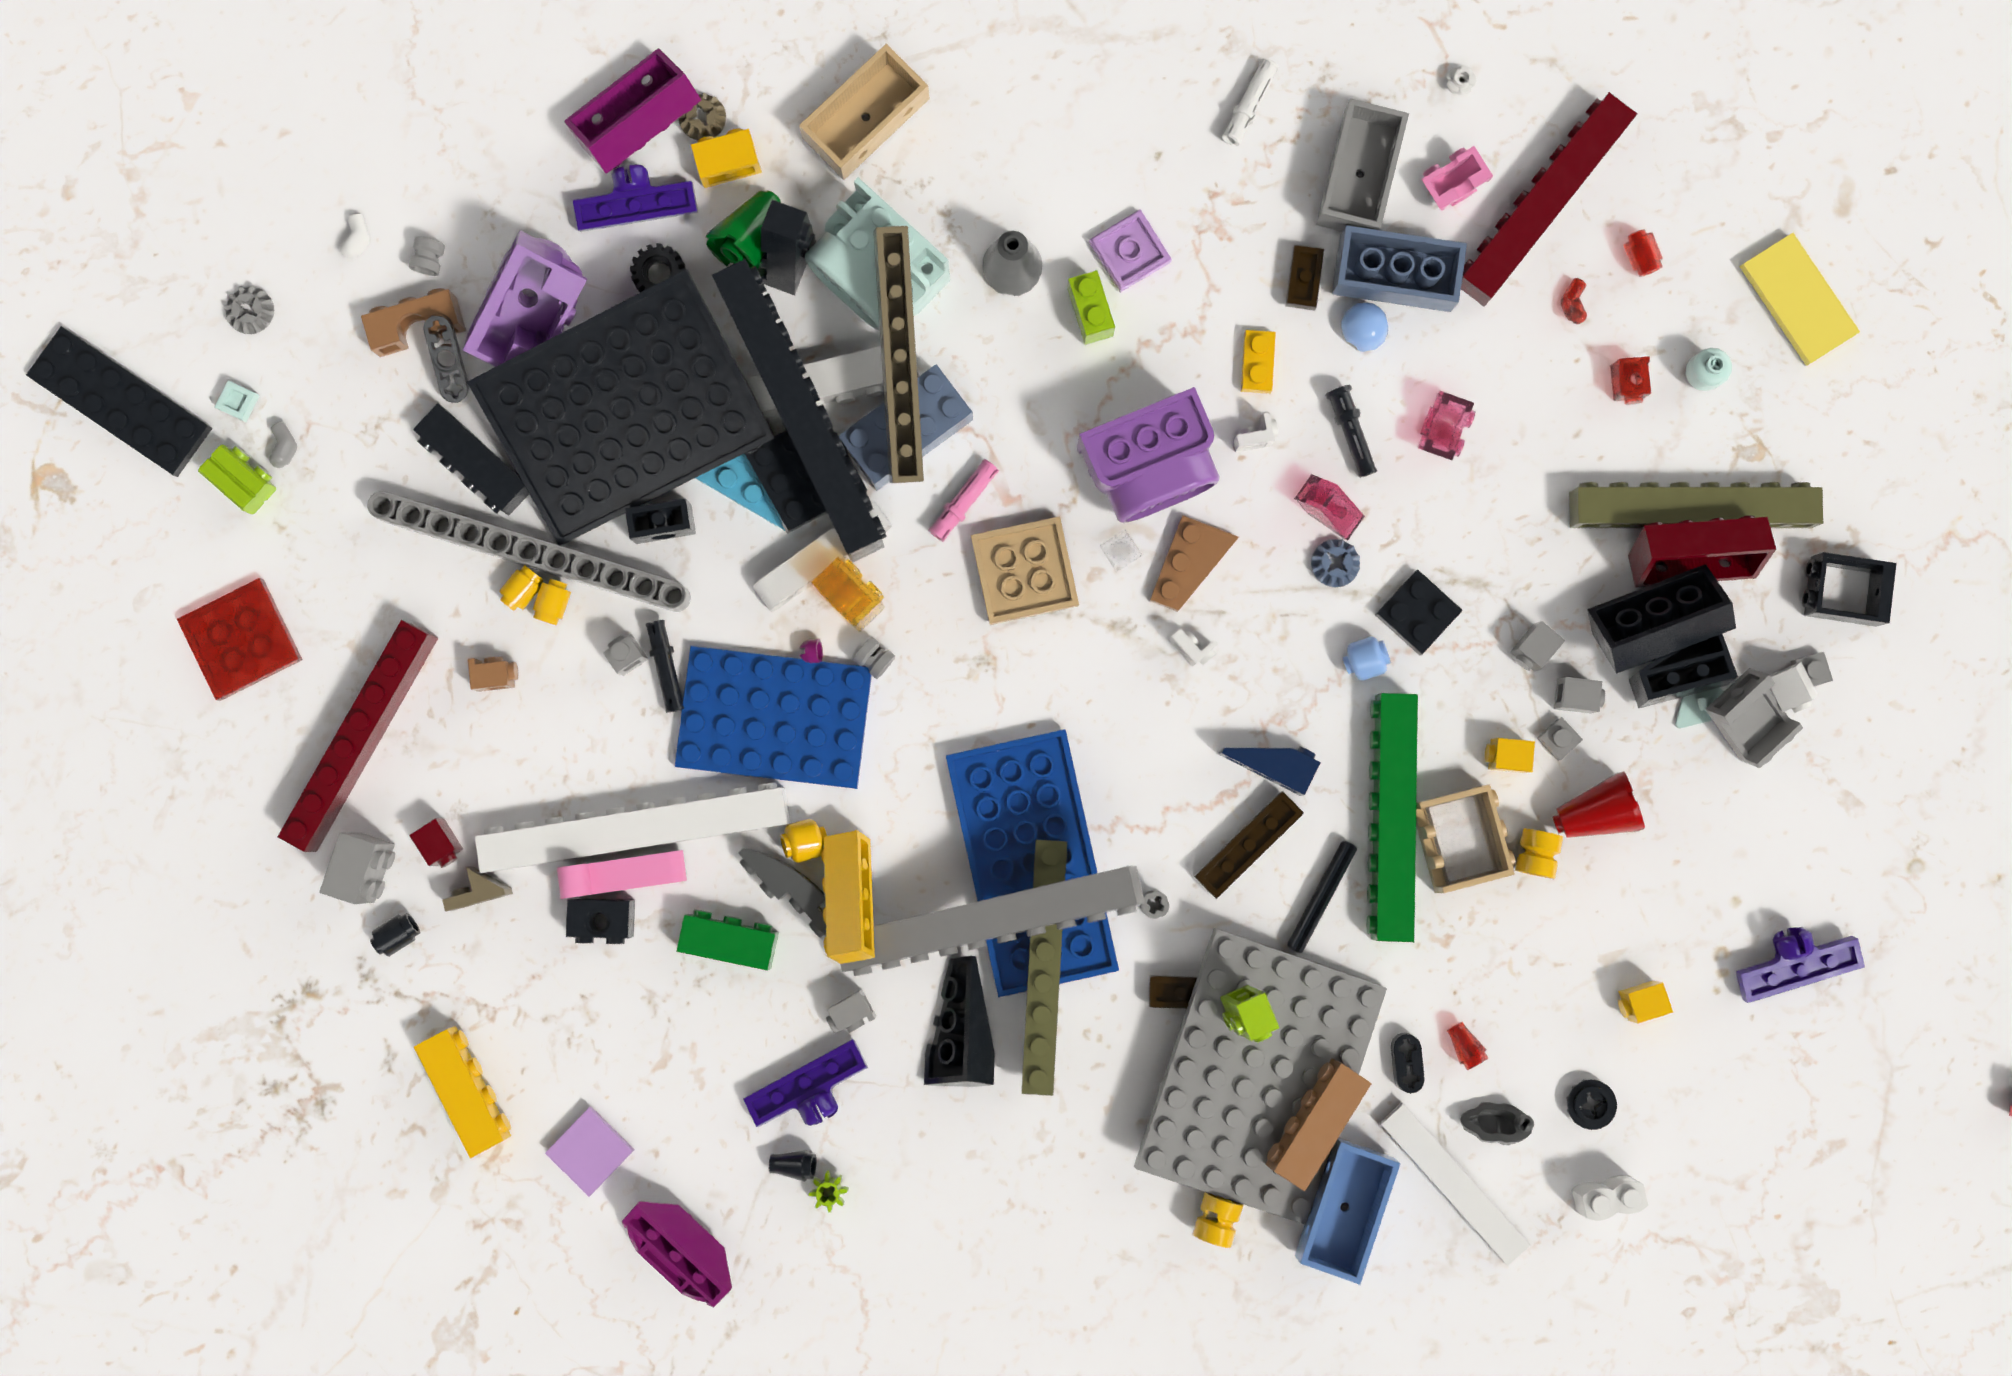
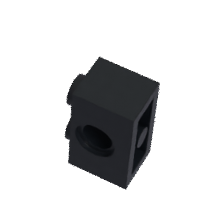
[625,498,696,544]
[566,899,635,944]

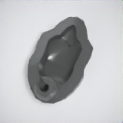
[1460,1102,1534,1145]

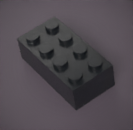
[1587,564,1736,674]

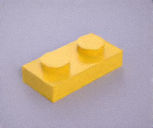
[1241,330,1276,394]

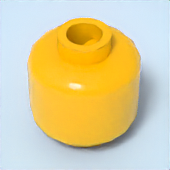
[780,819,827,863]

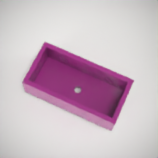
[564,48,701,174]

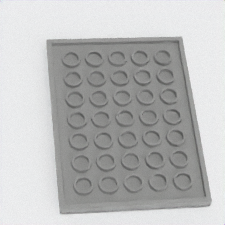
[1134,928,1387,1225]

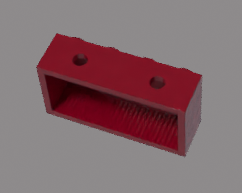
[1628,515,1776,587]

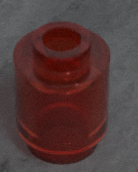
[1624,229,1663,277]

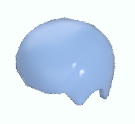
[1341,303,1388,352]

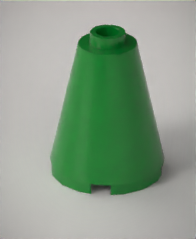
[705,191,781,270]

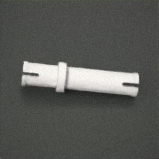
[1222,58,1279,146]

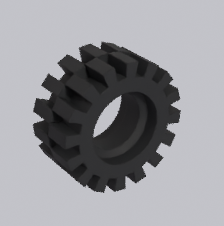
[630,243,686,292]

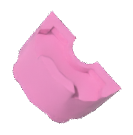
[1421,146,1493,211]

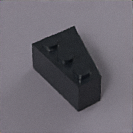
[761,200,816,296]
[1629,634,1738,709]

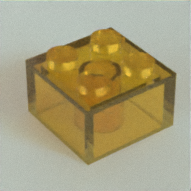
[811,557,885,633]

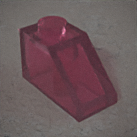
[1294,474,1365,541]

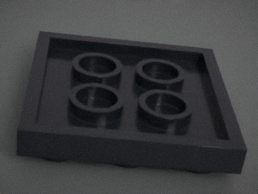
[742,428,868,534]

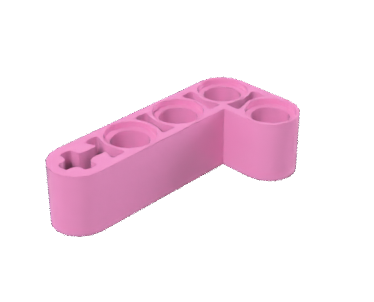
[557,850,687,899]

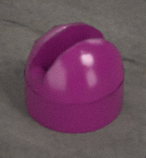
[799,639,823,663]

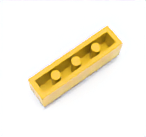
[821,830,875,964]
[414,1026,511,1159]

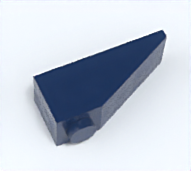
[1218,746,1321,796]

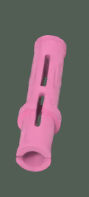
[928,459,999,542]

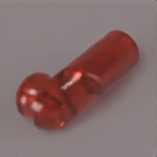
[1560,278,1587,324]

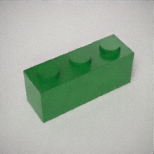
[676,909,779,971]

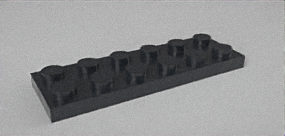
[26,326,213,477]

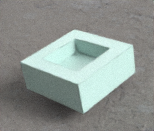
[215,380,260,422]

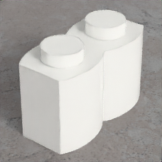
[1571,1175,1649,1221]

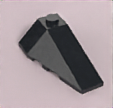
[924,955,995,1087]

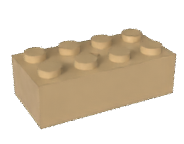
[799,44,930,180]

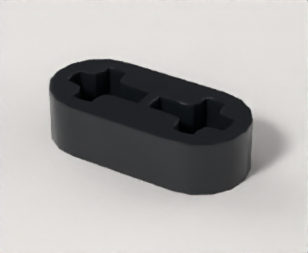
[1391,1033,1425,1094]

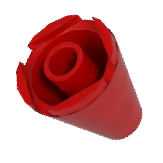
[1552,771,1645,838]

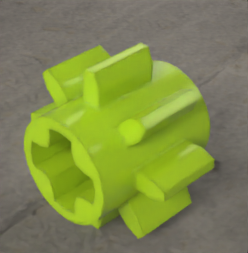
[809,1171,849,1213]

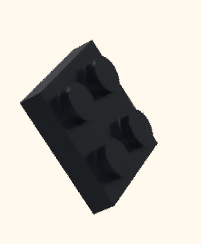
[1375,569,1463,656]

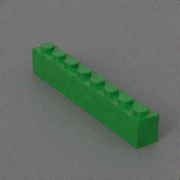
[1366,693,1418,942]

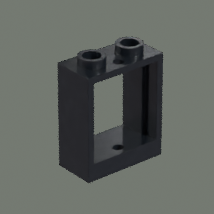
[1802,552,1897,627]

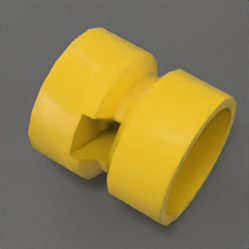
[1515,828,1564,879]
[1192,1192,1244,1248]

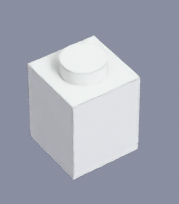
[1770,662,1818,713]

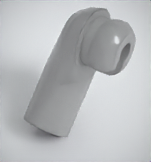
[269,422,297,468]

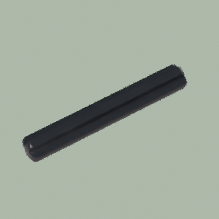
[1287,841,1357,953]

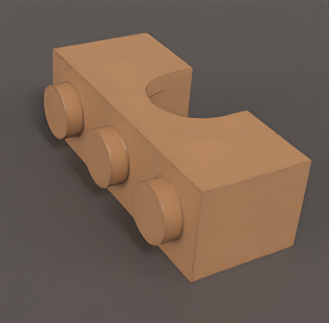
[361,288,467,357]

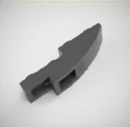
[738,849,826,938]

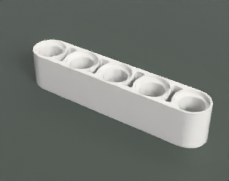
[753,501,892,612]

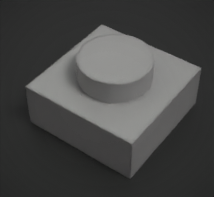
[1790,652,1833,686]
[1537,717,1583,761]

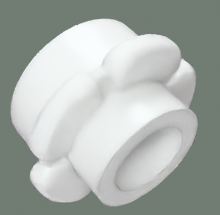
[1447,65,1476,95]

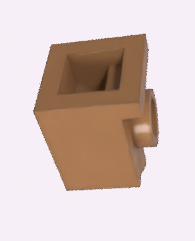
[468,657,518,692]

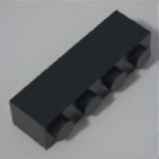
[413,403,529,516]

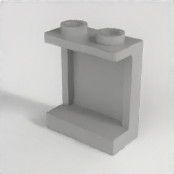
[1705,668,1803,768]

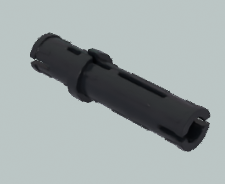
[645,620,684,713]

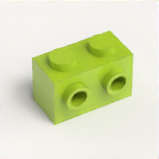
[1220,985,1280,1042]

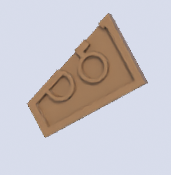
[1150,515,1239,612]

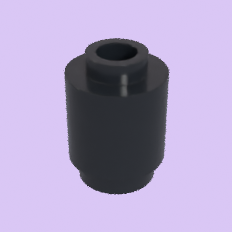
[370,913,420,957]

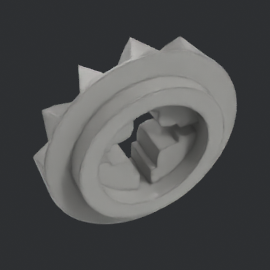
[224,286,274,334]

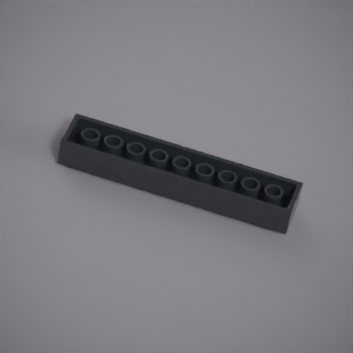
[712,259,887,563]

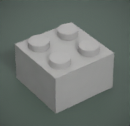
[319,833,395,905]

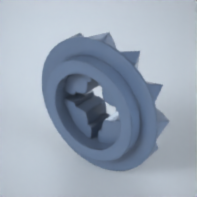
[1311,539,1360,588]

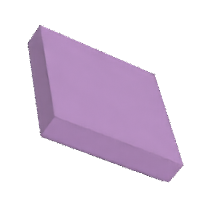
[1089,209,1172,292]
[545,1106,635,1197]

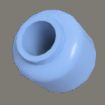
[1343,636,1391,681]

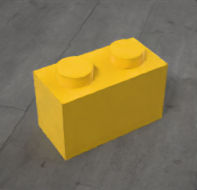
[691,128,762,188]

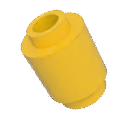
[499,565,544,611]
[532,579,571,626]

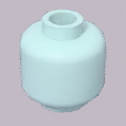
[1686,348,1732,391]

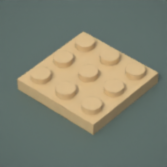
[971,516,1079,625]

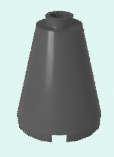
[983,230,1042,296]

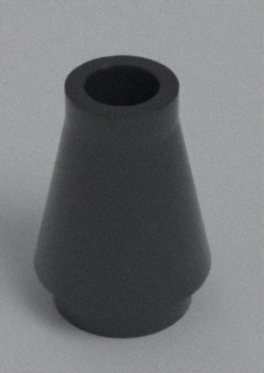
[769,1150,817,1182]

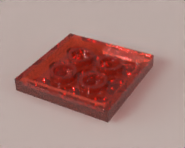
[177,578,303,701]

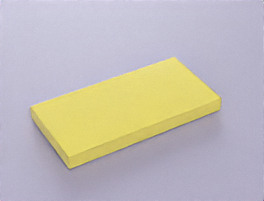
[1740,233,1860,366]

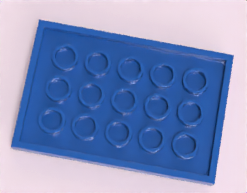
[675,646,872,789]

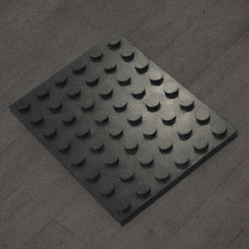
[467,269,776,546]

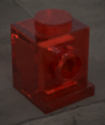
[1610,356,1651,405]

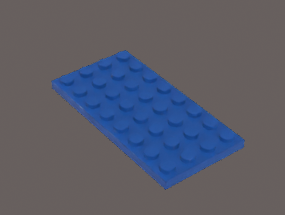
[946,729,1119,998]

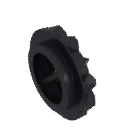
[1566,1080,1617,1130]

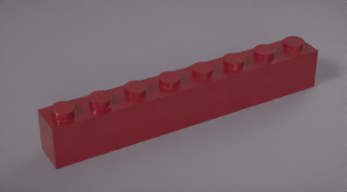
[1461,92,1638,307]
[277,620,438,852]

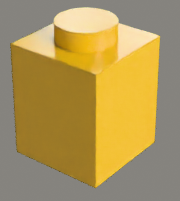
[1485,738,1535,773]
[1618,980,1673,1024]

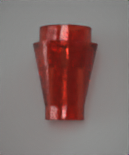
[1446,1021,1488,1070]

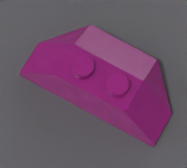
[621,1201,732,1308]

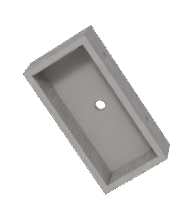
[1316,98,1409,232]

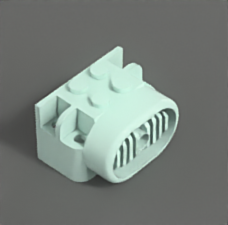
[805,177,950,331]

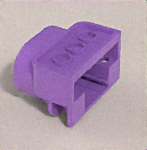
[463,230,587,367]
[1077,387,1220,523]

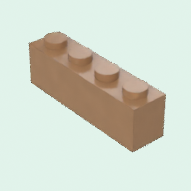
[1265,1058,1372,1192]

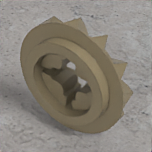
[679,92,726,140]

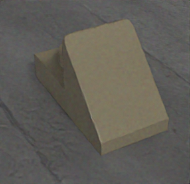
[442,867,513,912]

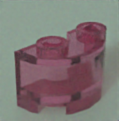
[1417,391,1476,461]

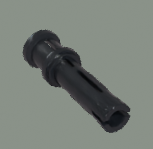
[1325,384,1378,478]

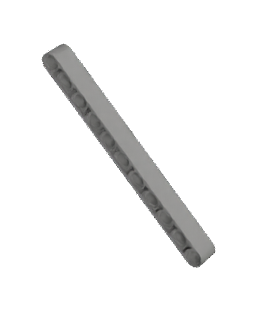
[367,491,691,612]

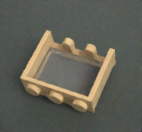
[1416,784,1516,893]

